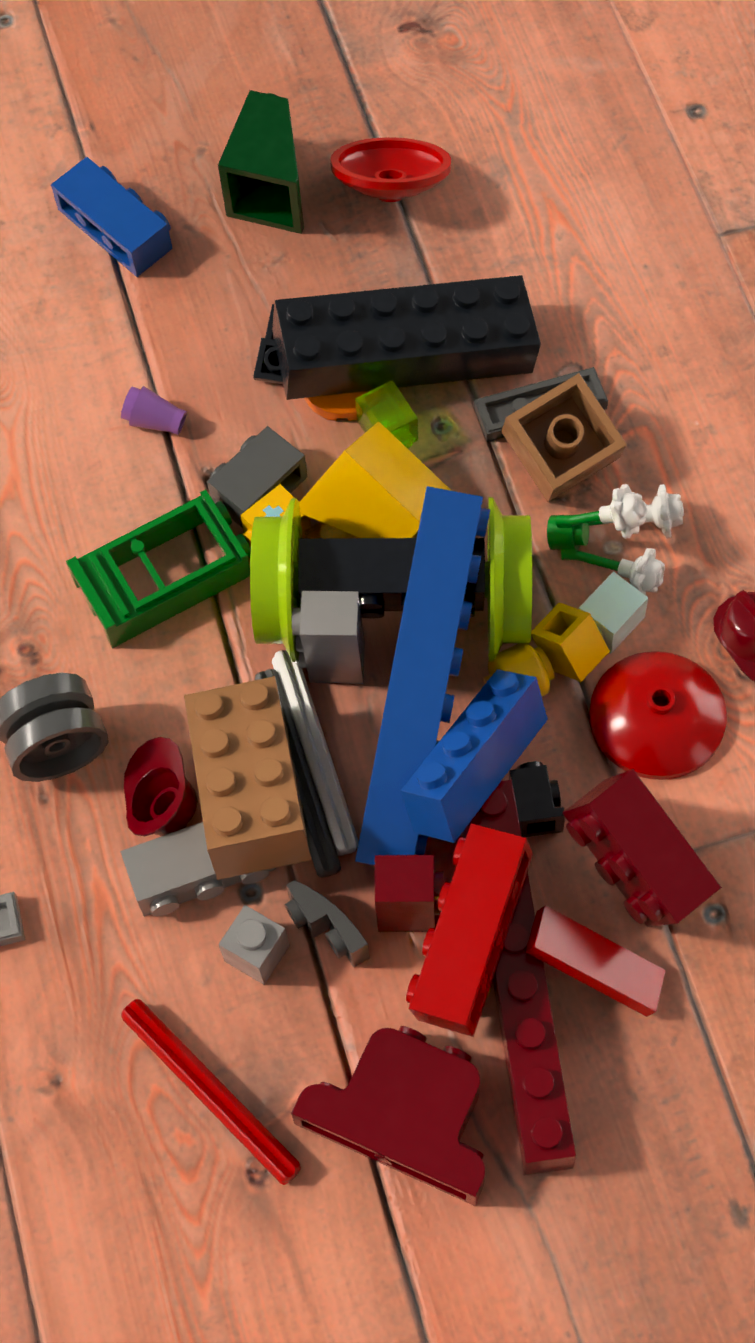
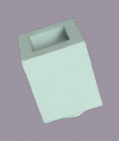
[579,571,648,654]

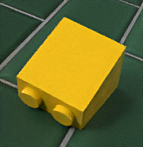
[299,421,452,538]

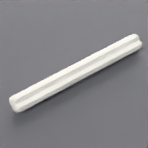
[272,650,359,856]

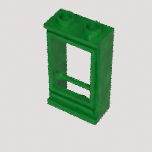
[66,489,251,649]

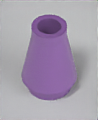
[121,386,187,435]

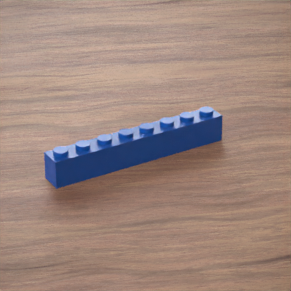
[355,486,490,865]

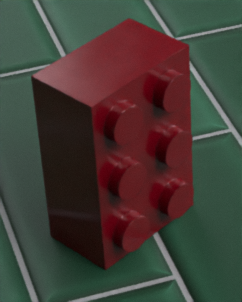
[562,769,722,927]

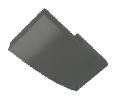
[284,880,370,968]

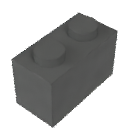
[207,426,308,528]

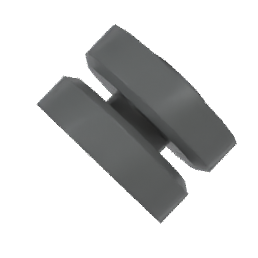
[0,673,109,782]

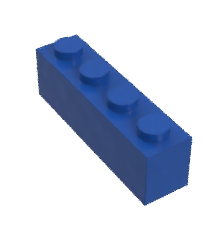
[400,669,548,843]

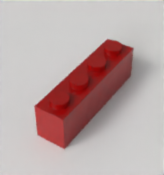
[406,823,533,1037]

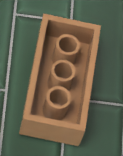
[184,676,312,880]

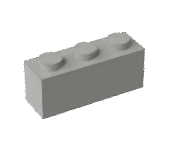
[292,591,365,684]
[120,822,276,917]

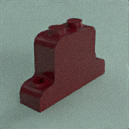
[291,1026,485,1206]

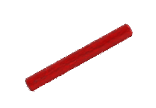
[121,999,301,1185]

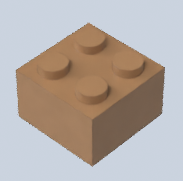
[501,373,627,502]

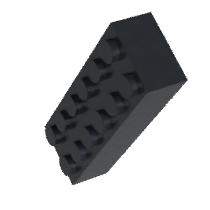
[272,275,541,400]

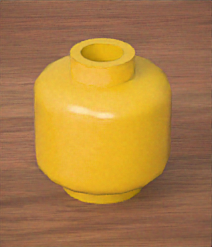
[483,643,555,697]

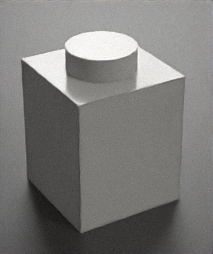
[218,905,290,985]

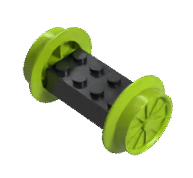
[250,497,532,662]

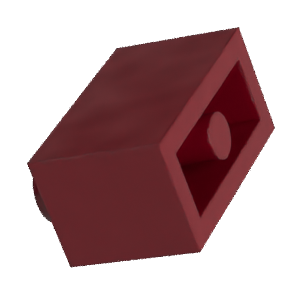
[375,855,444,932]

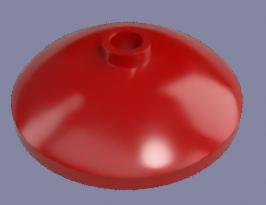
[330,137,451,202]
[589,651,727,780]

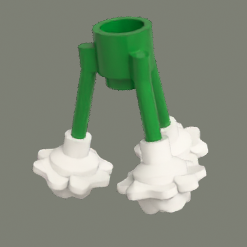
[547,484,684,595]

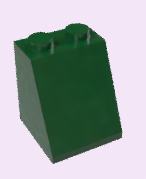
[218,90,304,234]

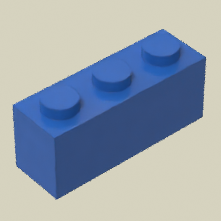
[51,157,173,277]

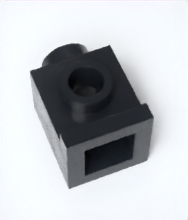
[509,761,565,837]

